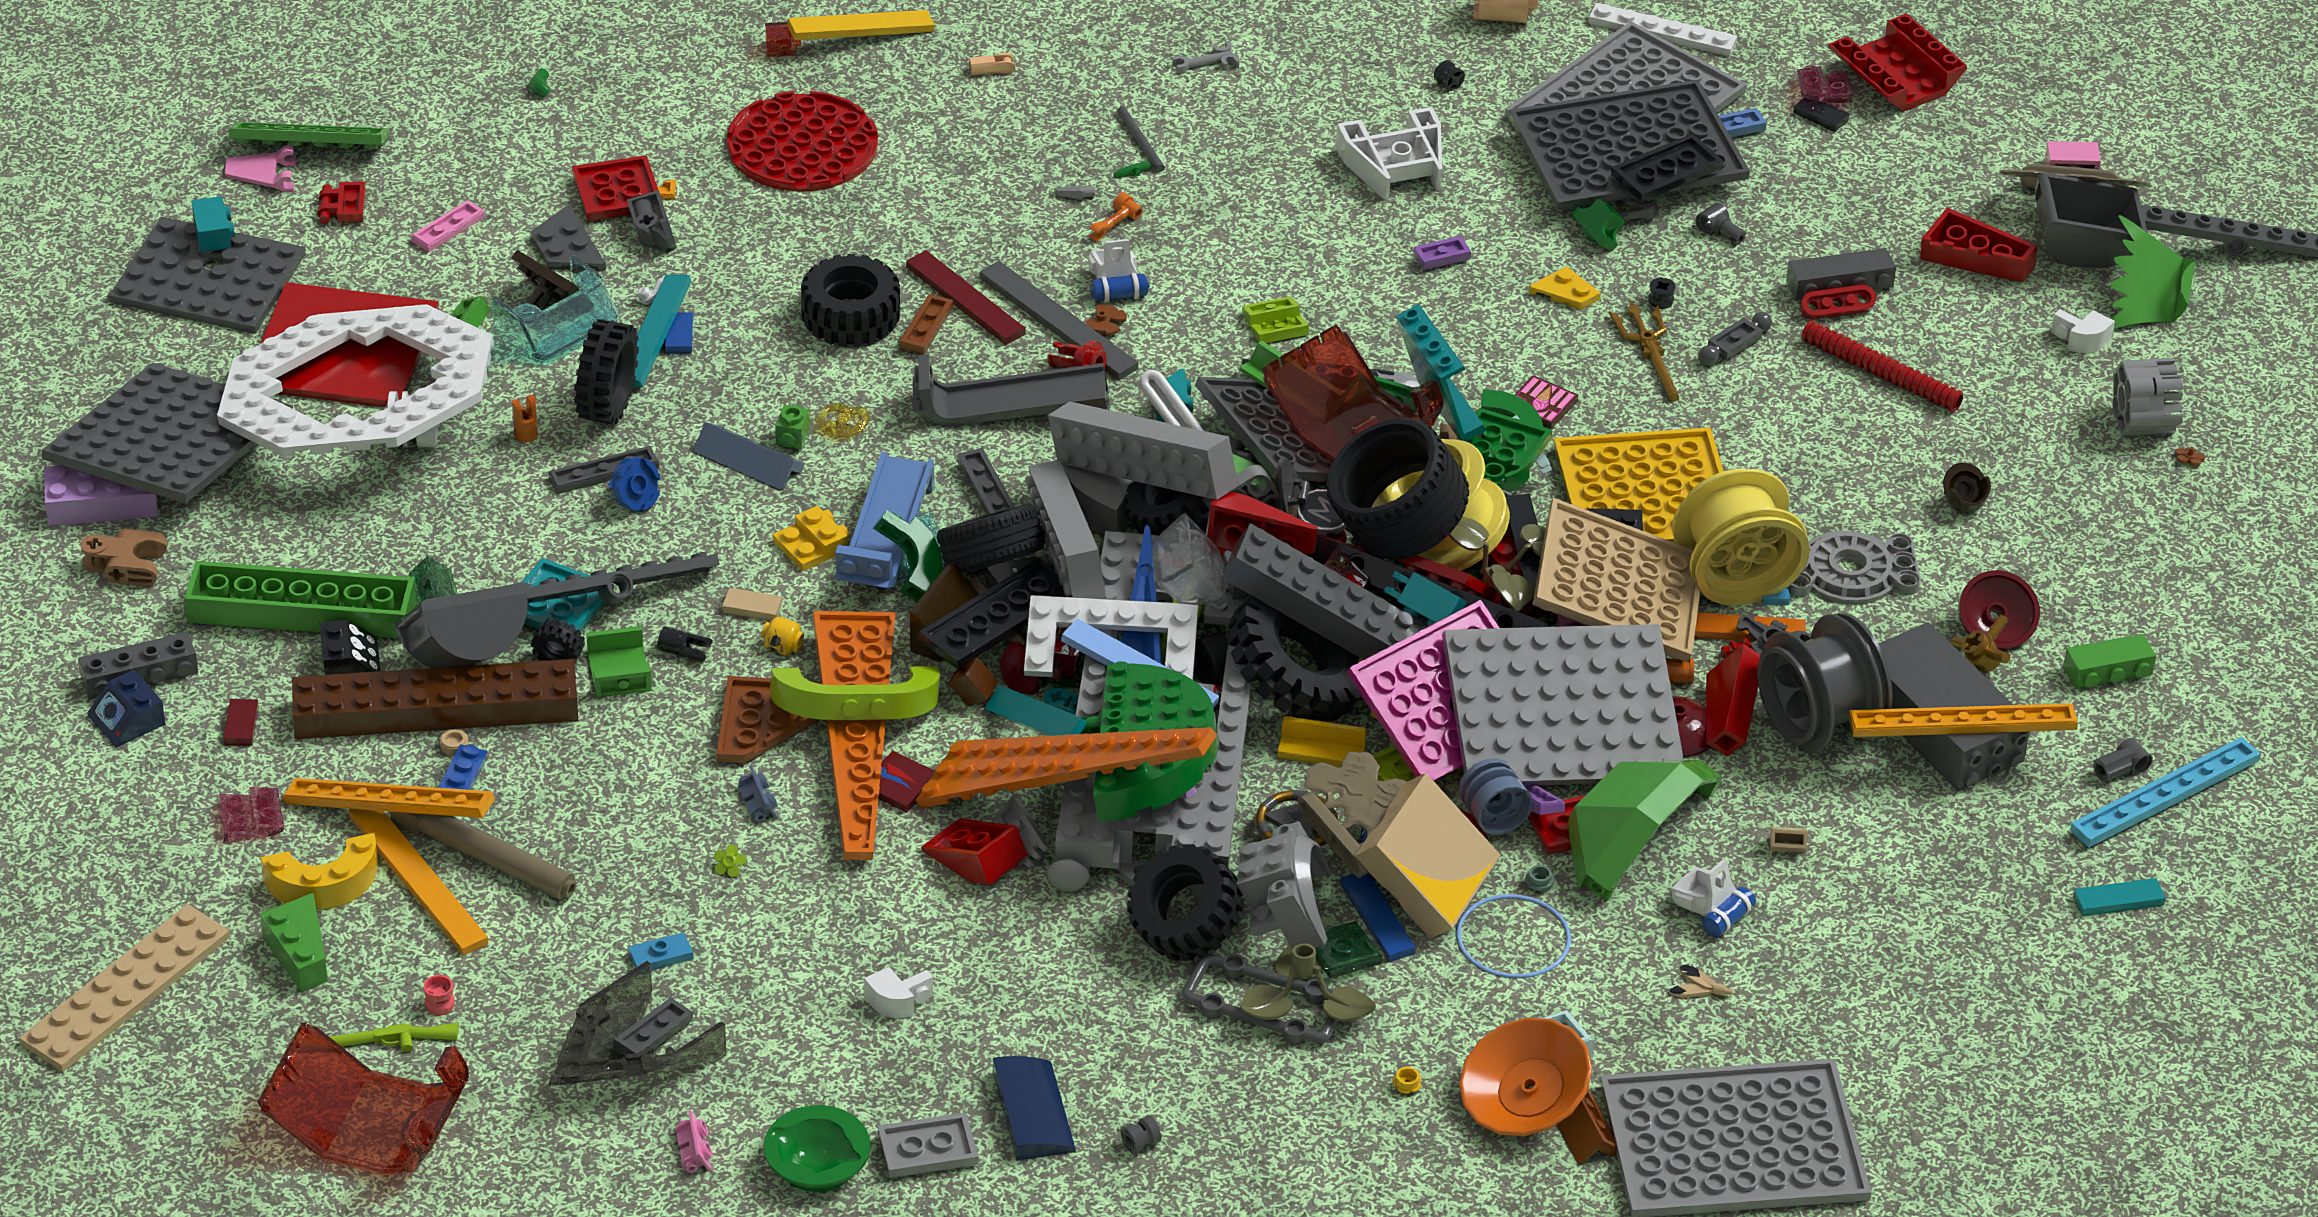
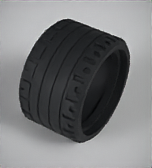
[1326,418,1469,560]

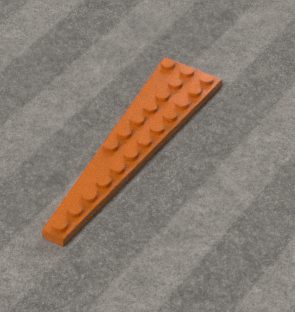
[812,611,896,860]
[915,727,1217,808]

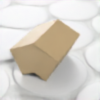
[1769,826,1808,853]

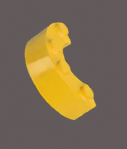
[260,833,378,910]

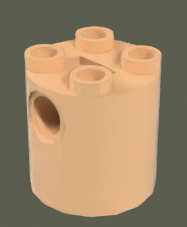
[1473,0,1538,24]

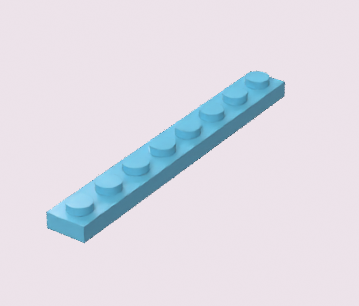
[2070,737,2261,848]

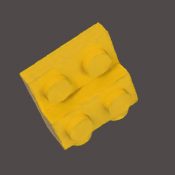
[772,505,849,571]

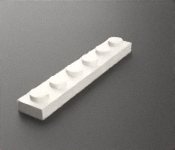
[1589,3,1737,57]

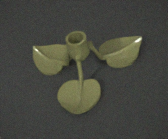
[1449,517,1545,612]
[1240,944,1376,1022]

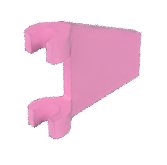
[225,145,296,192]

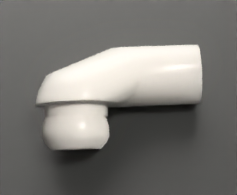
[636,278,664,305]

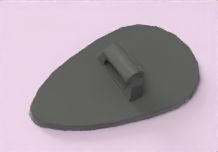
[1278,459,1310,518]

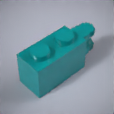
[1383,571,1467,626]

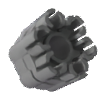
[2113,358,2183,436]

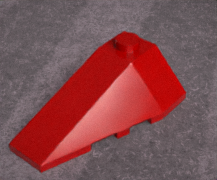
[1205,491,1318,556]

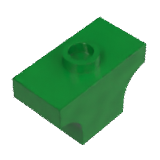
[1572,198,1625,251]

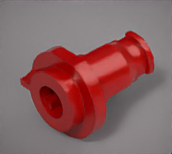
[1047,340,1107,369]

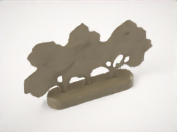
[1999,164,2150,190]
[1297,752,1407,878]

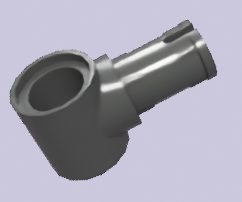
[1696,203,1746,245]

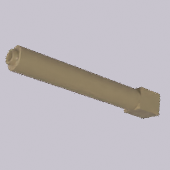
[390,812,577,901]

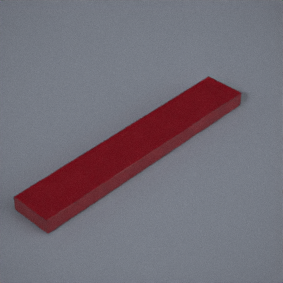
[906,250,1026,345]

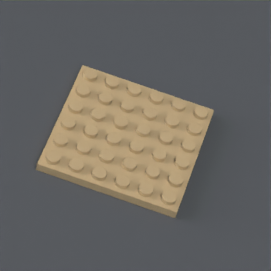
[1533,498,1700,662]

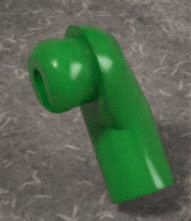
[529,68,550,98]

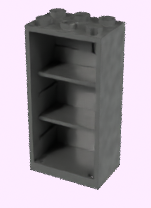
[1878,622,2029,791]

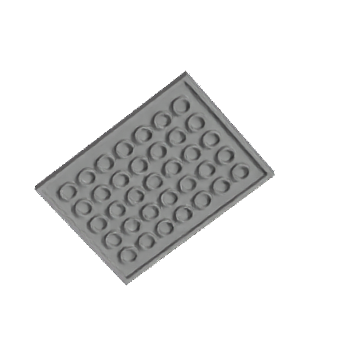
[1505,21,1747,119]
[1442,624,1684,786]
[1600,1059,1871,1217]

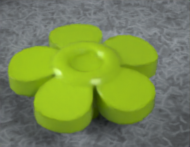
[714,845,746,877]

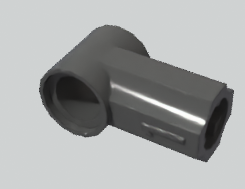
[2093,738,2153,782]

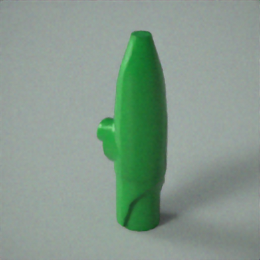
[1113,161,1151,177]

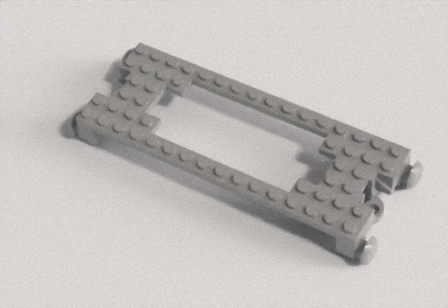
[1046,531,1252,902]

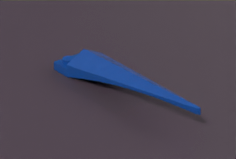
[1121,525,1163,665]

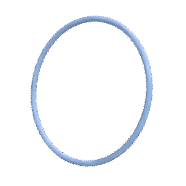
[1456,894,1571,978]

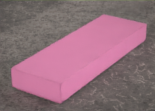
[411,200,485,252]

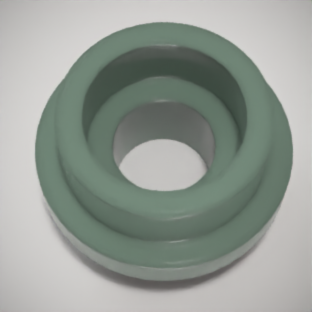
[1525,865,1554,891]

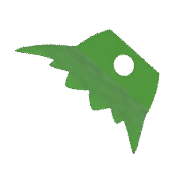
[2110,215,2195,329]

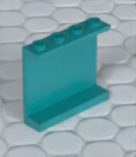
[1396,304,1486,442]

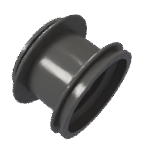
[1757,613,1893,752]

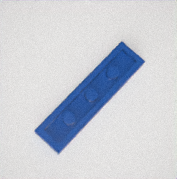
[1340,873,1416,962]

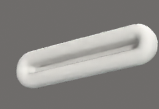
[1139,370,1204,431]

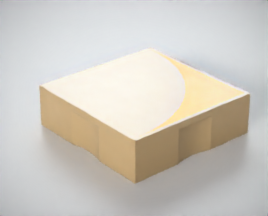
[1355,773,1501,938]

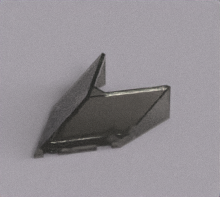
[549,961,726,1086]

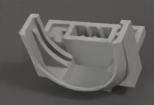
[1237,821,1332,949]

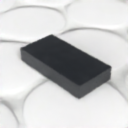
[1793,94,1849,132]

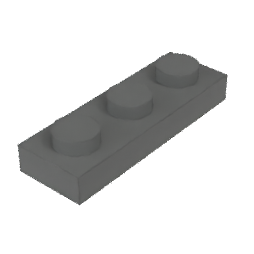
[613,998,693,1063]

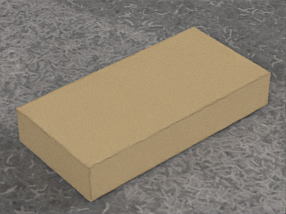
[722,588,783,621]

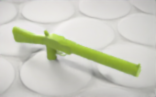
[296,1022,460,1053]

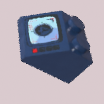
[87,670,166,748]

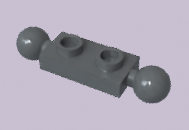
[1698,312,1772,366]

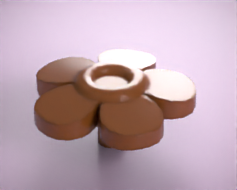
[2175,447,2205,466]

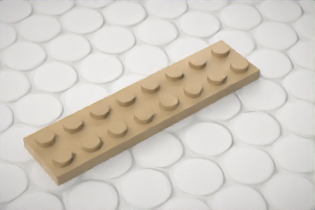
[19,904,231,1072]

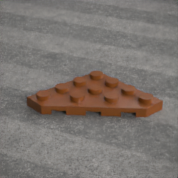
[716,676,821,763]

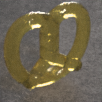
[817,403,870,437]

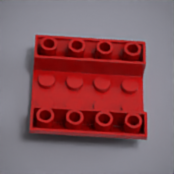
[1828,13,1967,111]

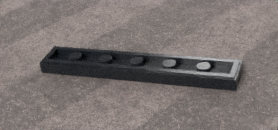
[1505,494,1551,613]

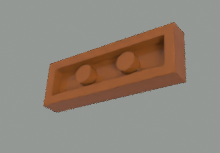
[900,294,953,355]

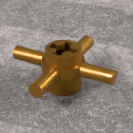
[1951,615,2010,673]

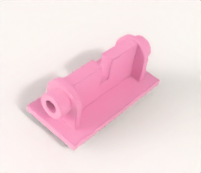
[675,1110,713,1173]

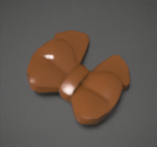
[1086,304,1127,336]

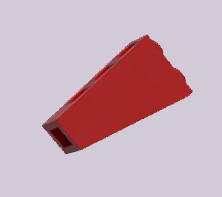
[1706,644,1761,756]

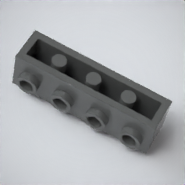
[1786,248,1896,301]
[78,632,198,699]

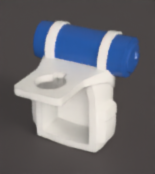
[1088,239,1150,303]
[1672,860,1756,938]

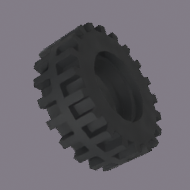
[574,319,639,425]

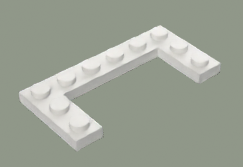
[1024,595,1198,680]

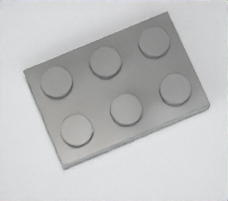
[878,1113,978,1178]

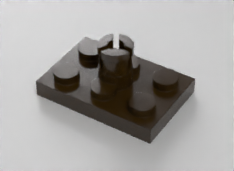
[511,250,594,313]

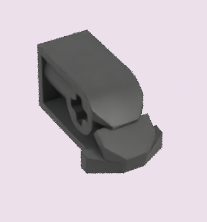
[627,190,677,250]

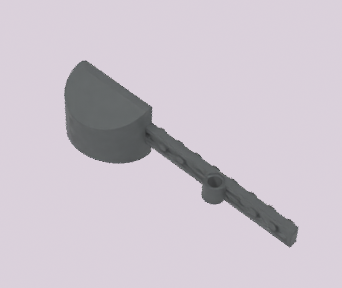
[2035,173,2318,268]
[395,552,720,668]

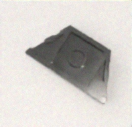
[530,205,606,271]

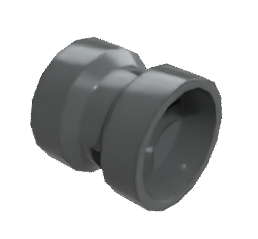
[1120,1115,1162,1154]

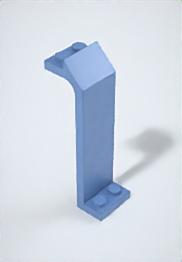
[834,451,935,588]

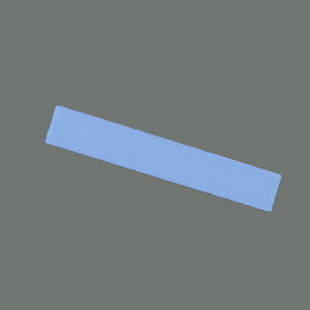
[1061,618,1219,708]

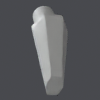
[1054,185,1095,201]

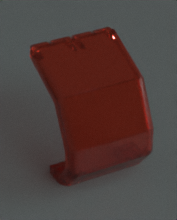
[1262,324,1443,462]
[257,1022,469,1176]

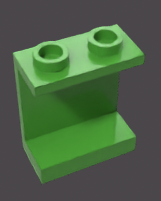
[586,626,652,697]

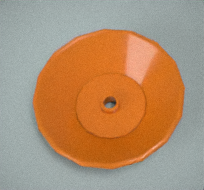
[1459,1017,1593,1136]

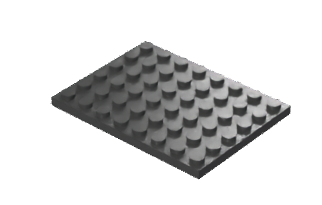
[1509,80,1750,210]
[42,363,293,504]

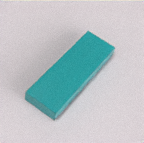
[2073,878,2166,916]

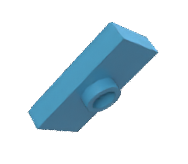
[628,932,693,974]

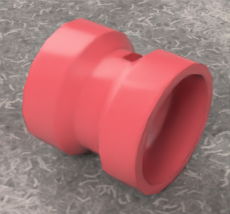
[423,975,455,1016]

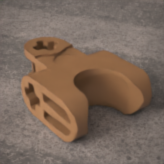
[80,529,168,586]

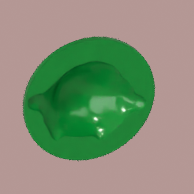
[764,1105,870,1192]

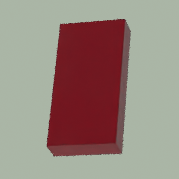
[224,699,259,746]

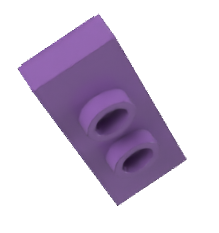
[1525,784,1565,815]

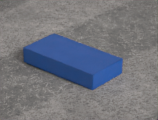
[665,312,693,354]

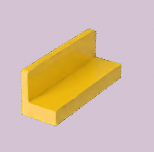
[1277,716,1367,767]

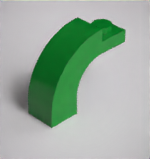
[1481,389,1543,427]
[873,510,942,602]

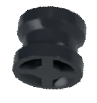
[1433,60,1465,91]
[1648,277,1675,309]

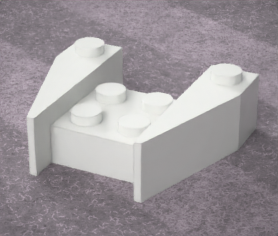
[1335,107,1442,201]

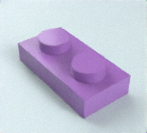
[1413,236,1471,270]

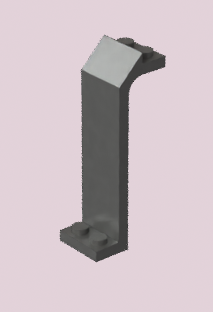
[913,354,1110,427]

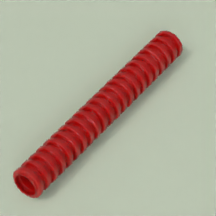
[1802,320,1963,412]

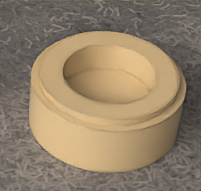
[440,729,469,755]

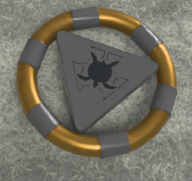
[1255,790,1338,847]

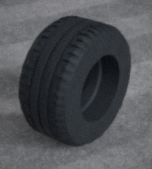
[936,503,1046,573]

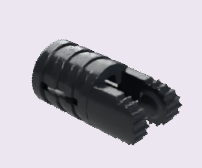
[657,626,713,662]

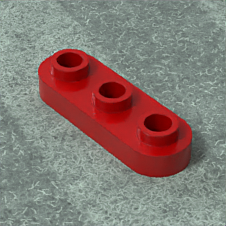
[1799,285,1876,319]

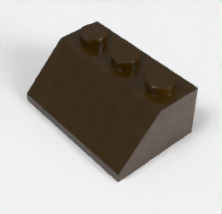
[910,562,979,662]

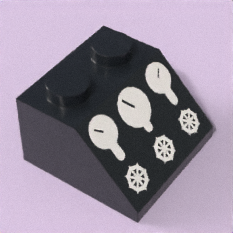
[319,620,381,675]

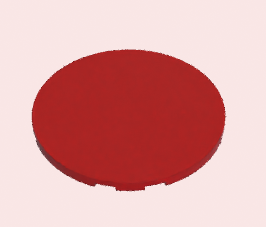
[727,91,878,191]

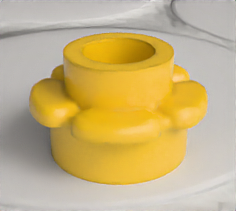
[1392,1067,1422,1094]

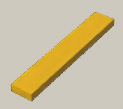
[787,10,935,40]

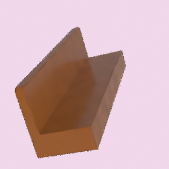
[1557,1088,1617,1164]

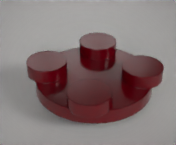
[1000,641,1041,695]

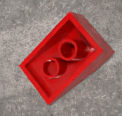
[921,818,1028,885]

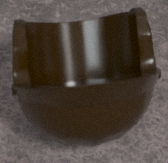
[1943,462,1991,513]

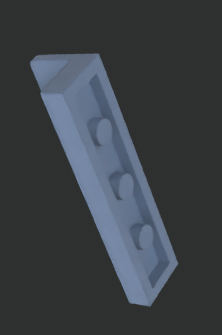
[694,422,805,490]

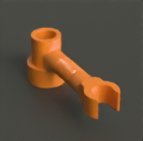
[1088,192,1143,242]

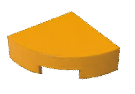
[658,180,676,200]

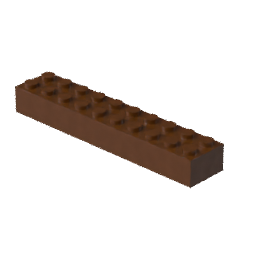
[292,659,578,739]

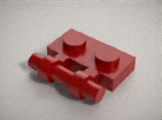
[317,182,366,224]

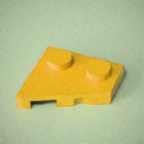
[1529,266,1601,310]

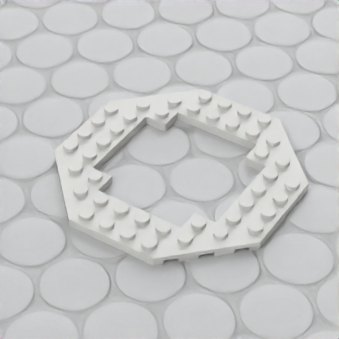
[217,304,494,457]

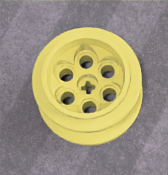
[1372,439,1510,571]
[1672,469,1810,606]

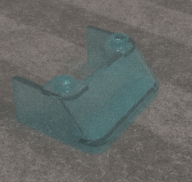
[492,255,620,365]

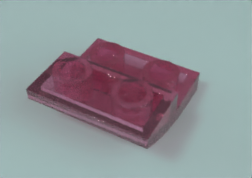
[1797,65,1853,103]
[217,787,284,842]

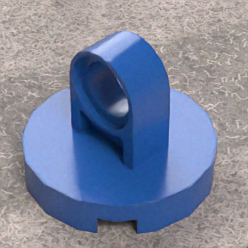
[608,457,661,511]

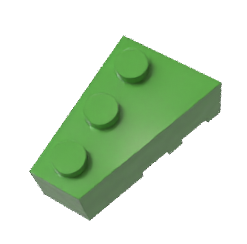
[260,893,328,992]

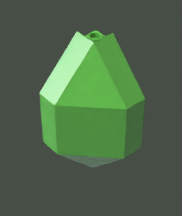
[1567,760,1723,901]

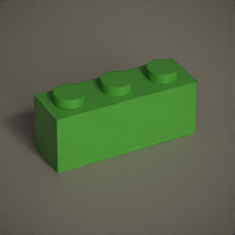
[2063,634,2156,689]

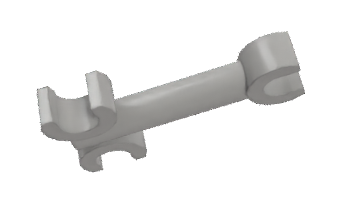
[1172,41,1240,74]

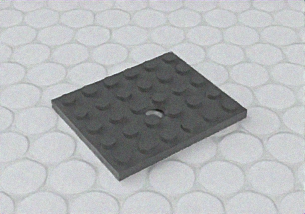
[109,217,306,334]

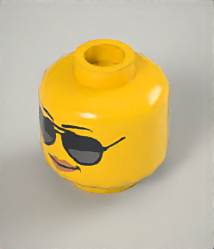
[761,616,804,656]

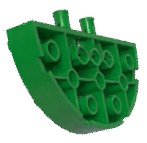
[1081,661,1219,823]

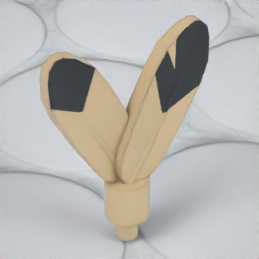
[1669,965,1734,998]

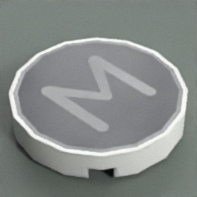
[1297,489,1347,536]

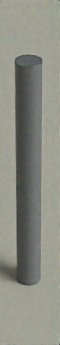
[1117,106,1165,172]

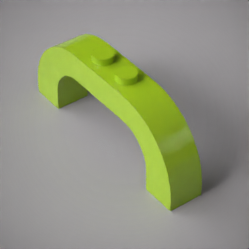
[770,666,940,720]

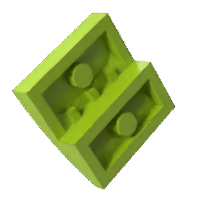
[1242,296,1309,343]

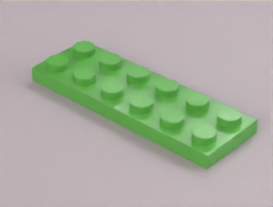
[229,122,389,149]

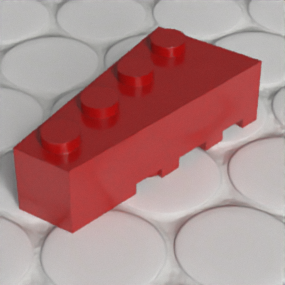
[1920,208,2037,283]

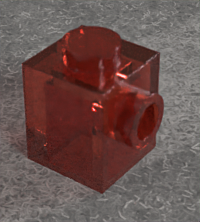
[765,22,801,57]

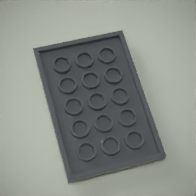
[1195,377,1339,483]

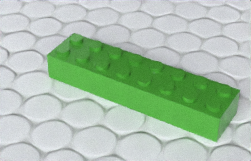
[184,561,417,639]

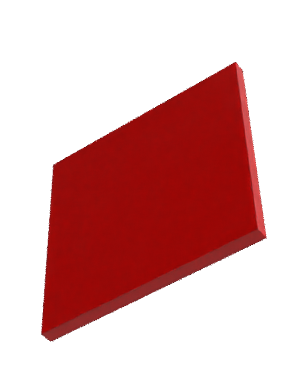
[260,282,439,407]

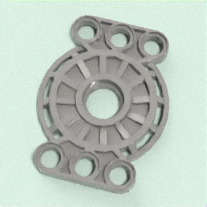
[1788,531,1920,604]

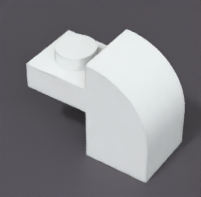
[2051,309,2115,353]
[864,967,933,1018]

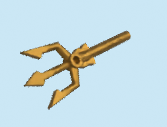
[1608,301,1679,402]

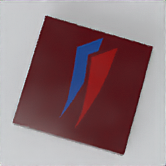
[878,751,935,813]

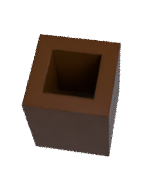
[948,658,999,707]

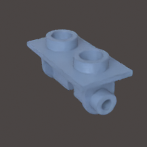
[738,765,779,822]

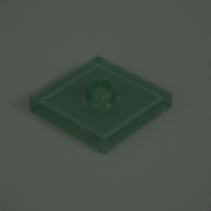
[1315,921,1382,979]

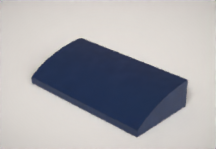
[993,1056,1076,1161]

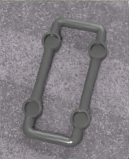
[1182,953,1339,1045]

